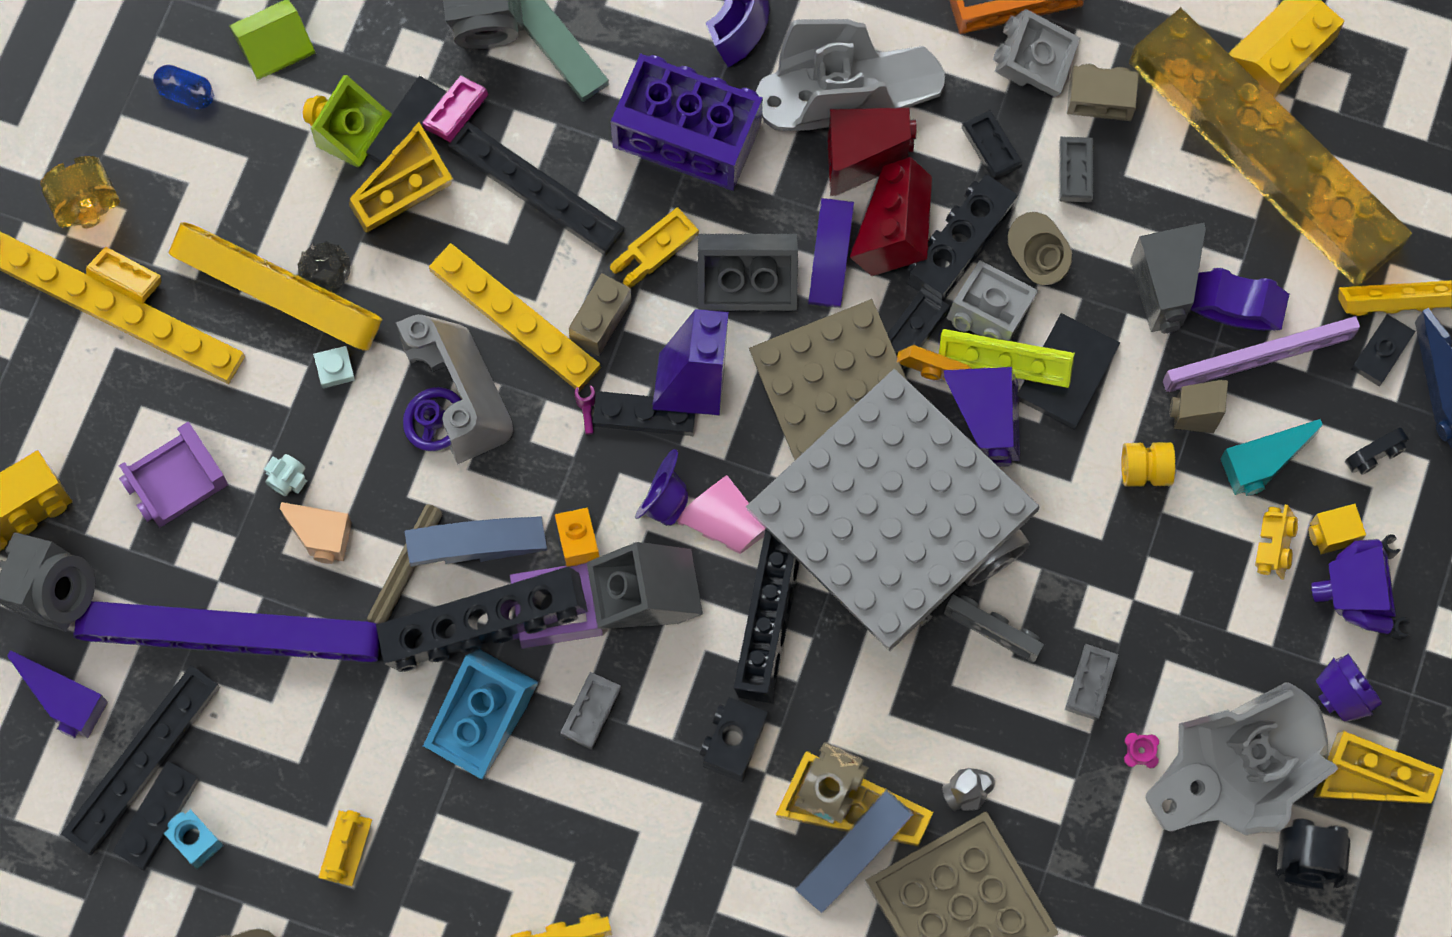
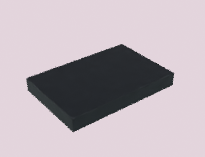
[1018,313,1120,429]

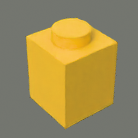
[1308,504,1366,554]

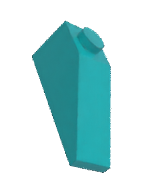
[1220,419,1323,496]

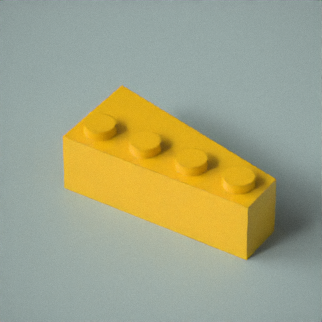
[775,751,933,846]

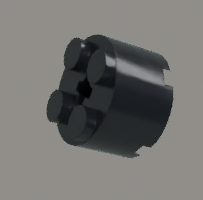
[1276,819,1351,889]

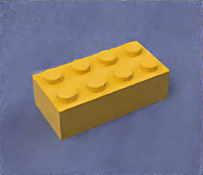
[0,450,72,551]

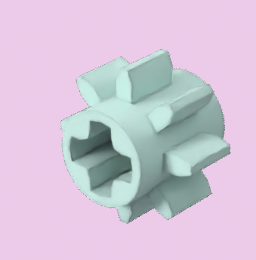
[264,454,307,496]

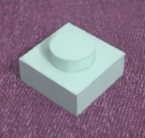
[314,346,355,389]

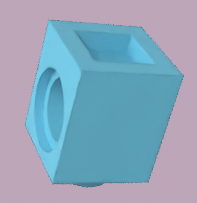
[164,809,224,869]

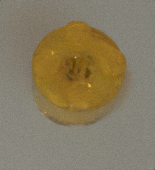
[40,156,120,229]

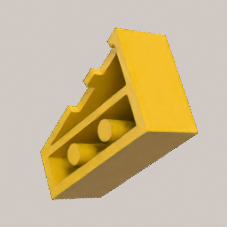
[349,122,453,233]
[1313,731,1444,804]

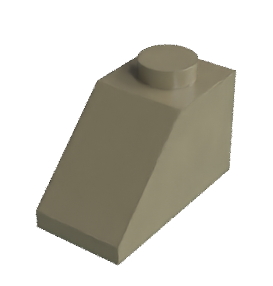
[1169,380,1228,433]

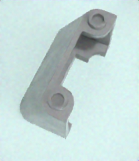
[396,315,513,465]

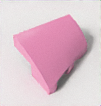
[677,475,765,554]

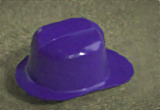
[635,449,688,526]

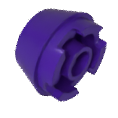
[1316,653,1382,722]

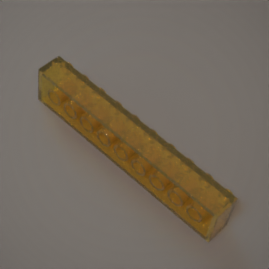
[1129,7,1412,286]

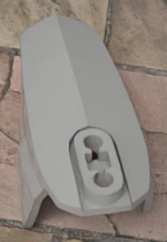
[756,19,945,131]

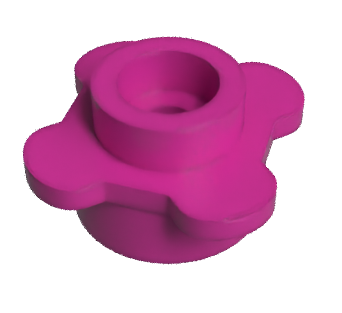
[1124,733,1159,769]

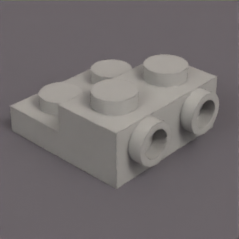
[993,9,1080,97]
[947,260,1038,341]

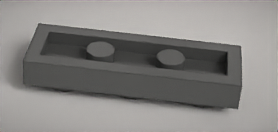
[944,594,1044,663]

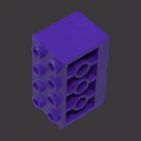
[611,53,763,191]

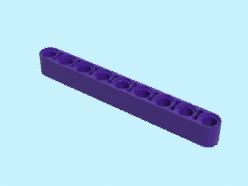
[73,601,380,662]

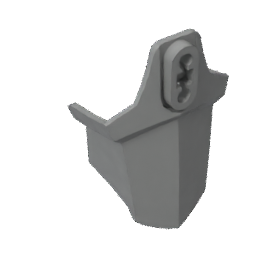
[1145,682,1338,835]

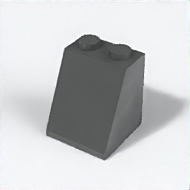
[1130,223,1206,334]
[587,542,703,629]

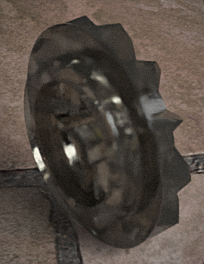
[297,241,351,292]

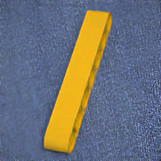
[168,222,382,350]

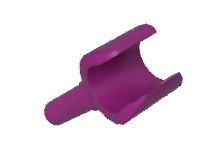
[575,386,596,435]

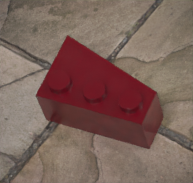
[850,157,932,276]

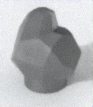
[942,768,995,811]

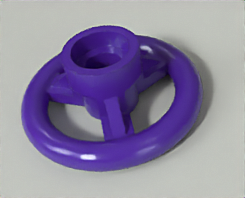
[403,387,462,451]

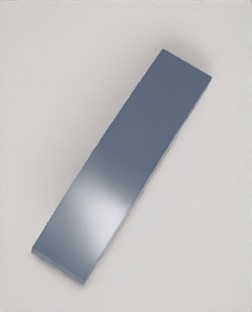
[404,516,547,567]
[795,789,913,913]

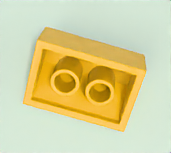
[1226,0,1345,100]

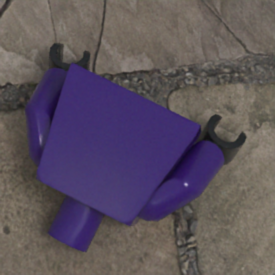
[1312,534,1410,640]

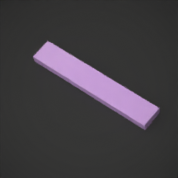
[1162,316,1360,392]

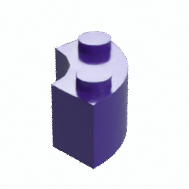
[706,0,769,67]
[1190,268,1290,331]

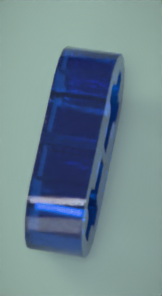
[153,65,214,109]

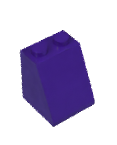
[653,309,729,416]
[944,367,1020,467]

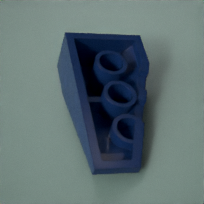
[1415,308,1452,449]

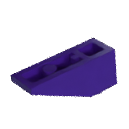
[7,650,108,739]

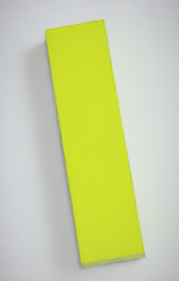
[939,329,1075,388]

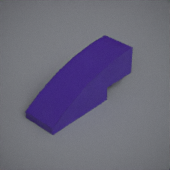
[808,198,854,308]

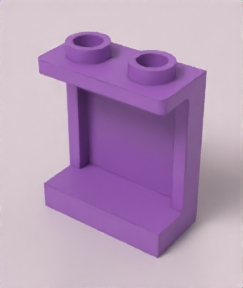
[119,421,229,528]

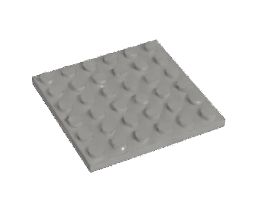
[746,369,1039,651]

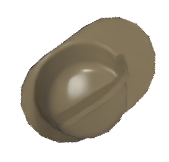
[1008,212,1072,285]

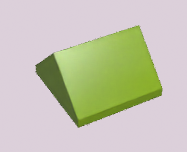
[229,0,316,80]
[311,75,392,167]

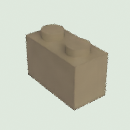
[1067,64,1138,121]
[569,273,631,356]

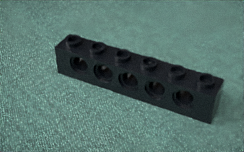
[734,528,800,703]
[376,566,588,672]

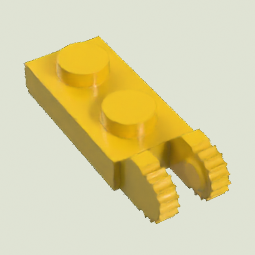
[610,207,699,288]

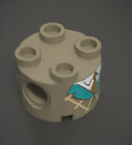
[795,742,868,824]

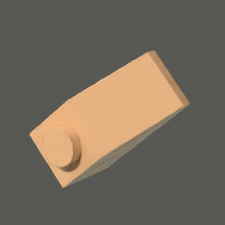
[280,502,352,564]

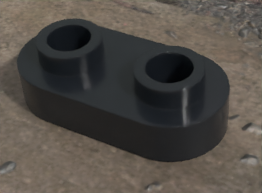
[1344,427,1409,475]

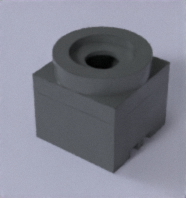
[443,0,524,49]
[0,532,95,632]

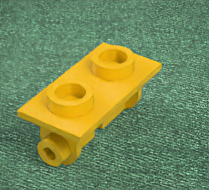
[1255,505,1298,580]
[318,810,372,887]

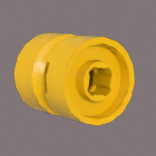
[1121,442,1175,487]

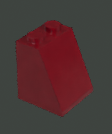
[827,108,917,196]

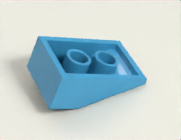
[423,650,538,779]

